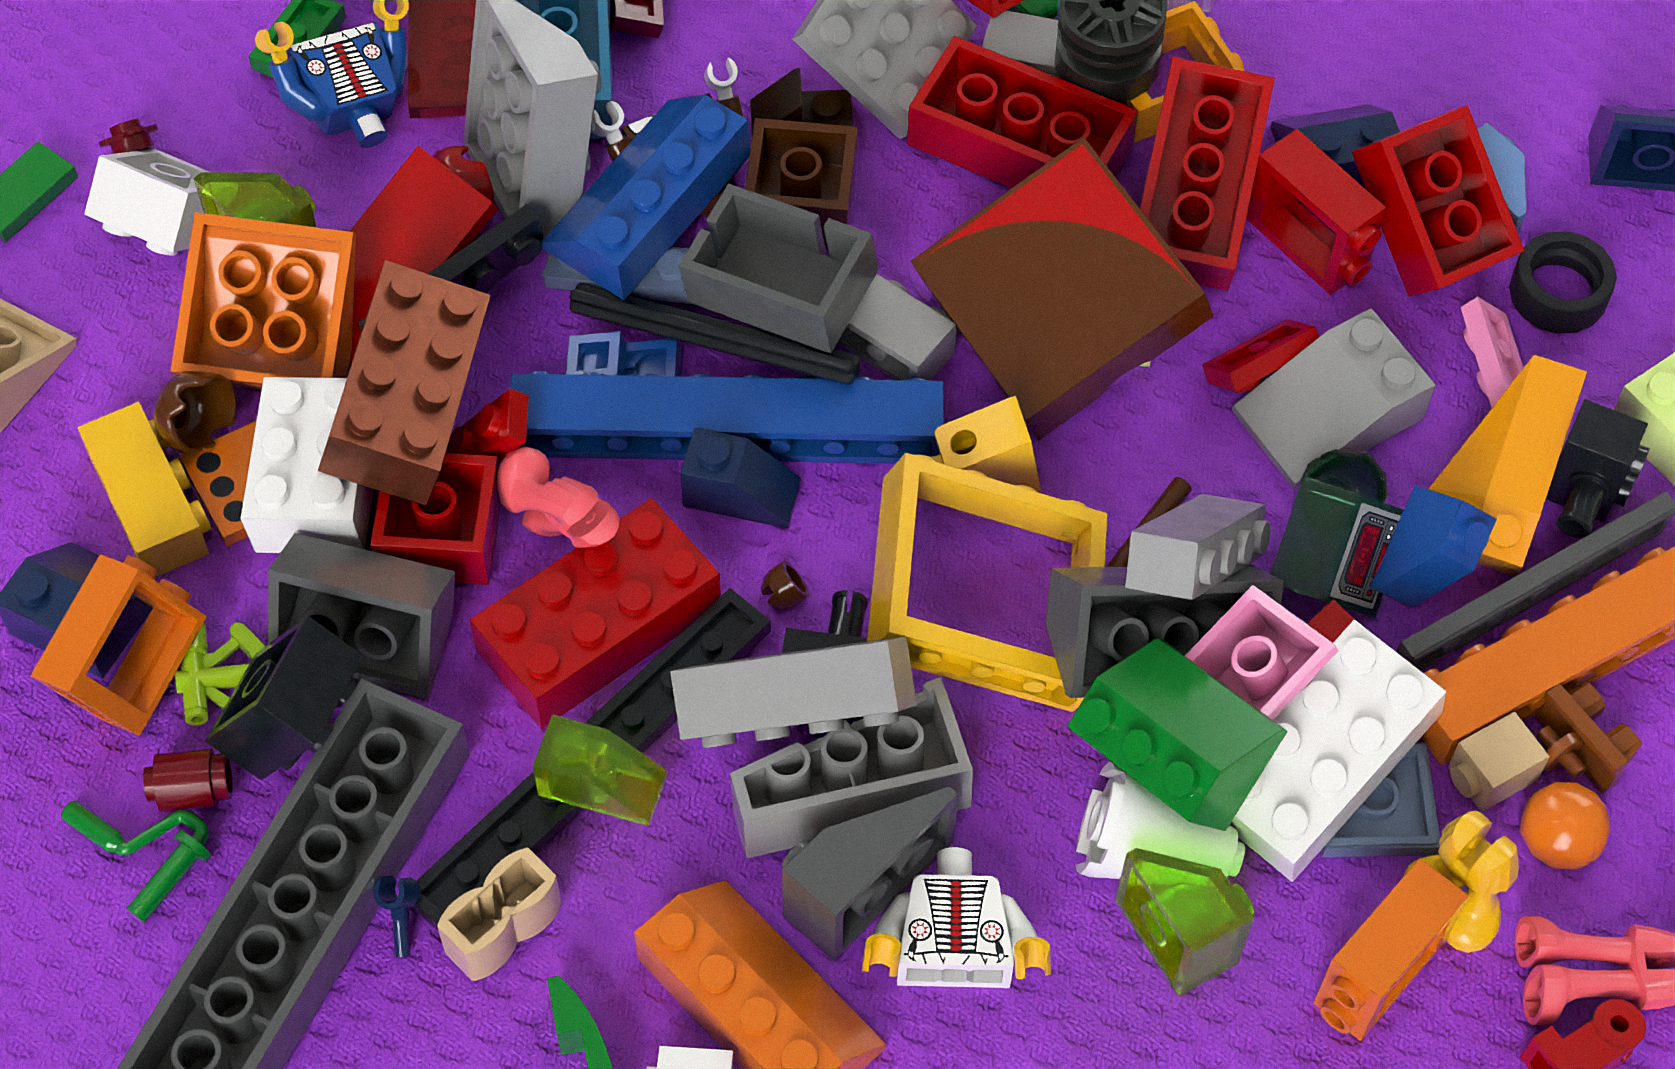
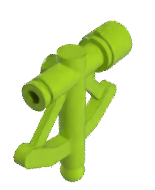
[175,622,265,726]

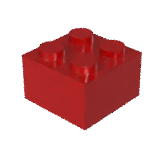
[370,453,501,585]

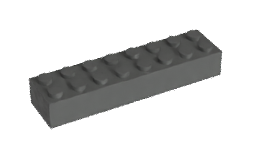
[117,679,470,1069]

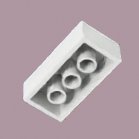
[1230,620,1447,882]

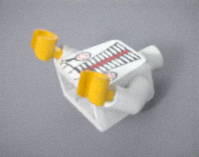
[862,847,1051,988]

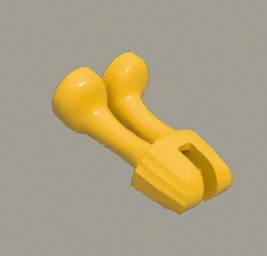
[1402,811,1519,953]

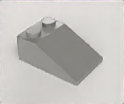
[1232,308,1436,489]

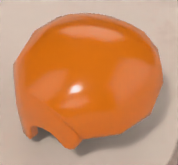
[1519,782,1610,870]

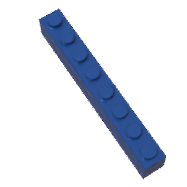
[510,371,943,464]

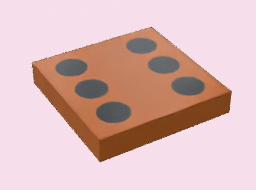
[178,420,257,547]

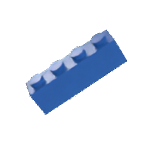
[540,95,750,300]

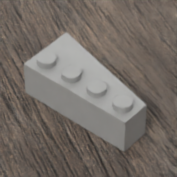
[730,676,973,859]

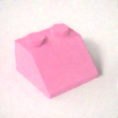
[1185,585,1339,720]

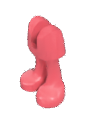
[496,447,620,548]
[1514,916,1675,1026]

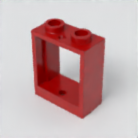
[1246,129,1386,296]

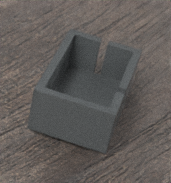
[679,183,878,354]

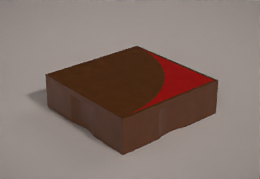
[910,137,1214,441]

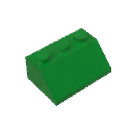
[1067,638,1288,831]

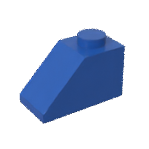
[1370,485,1497,607]

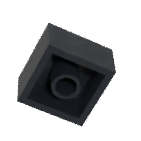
[205,616,363,780]

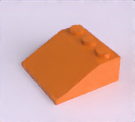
[170,212,356,390]

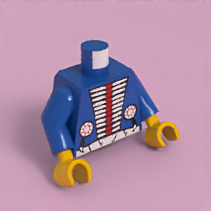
[255,0,409,148]

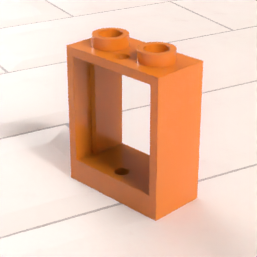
[30,554,207,737]
[1313,858,1469,1041]

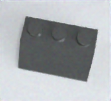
[268,533,455,699]

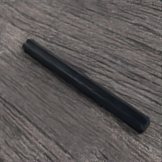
[569,283,861,385]

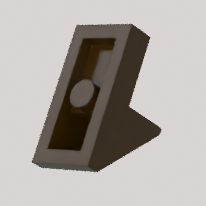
[750,68,853,136]

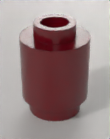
[143,749,233,812]

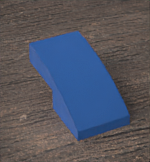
[566,331,683,376]

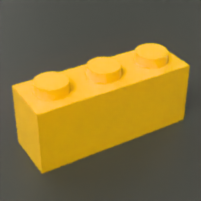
[77,401,212,577]

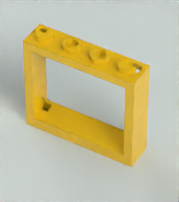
[867,453,1107,712]

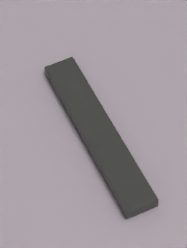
[1396,491,1675,671]

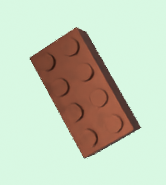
[318,260,491,505]

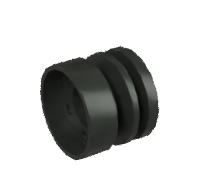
[1054,0,1168,103]

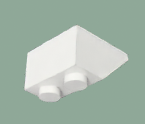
[84,148,241,256]

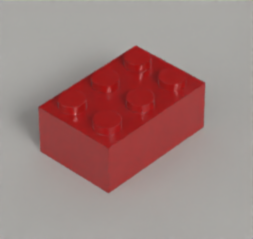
[1351,104,1525,297]

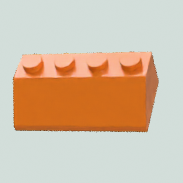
[634,880,887,1069]

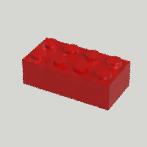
[907,36,1138,188]
[1140,57,1275,291]
[469,498,721,730]

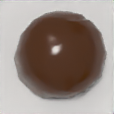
[154,371,237,454]

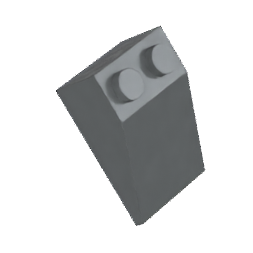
[782,786,958,961]

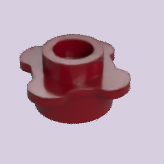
[99,119,158,154]

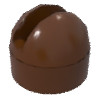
[761,560,810,610]

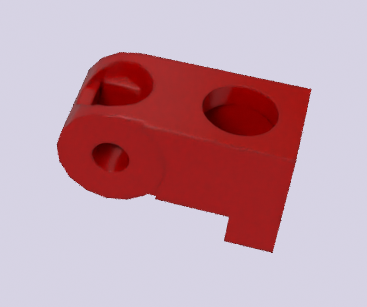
[1520,999,1646,1069]

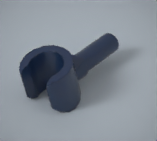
[373,875,421,957]

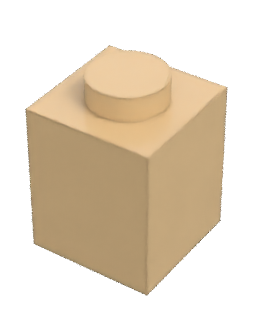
[1448,712,1550,812]

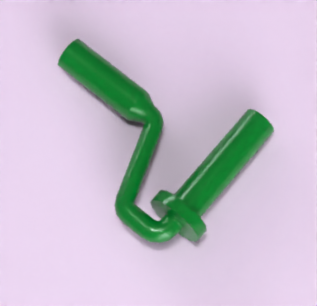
[61,800,212,923]

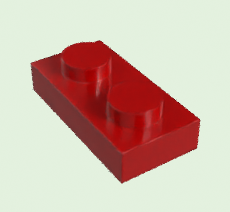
[1202,319,1319,393]
[446,388,529,463]

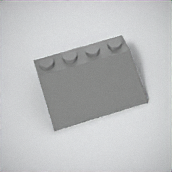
[463,0,601,238]

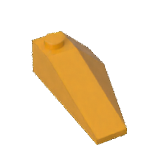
[1428,355,1587,577]

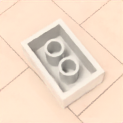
[241,377,374,553]

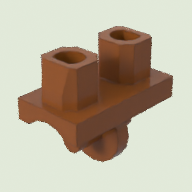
[1534,683,1642,794]

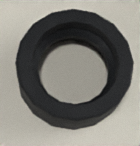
[1509,231,1617,334]

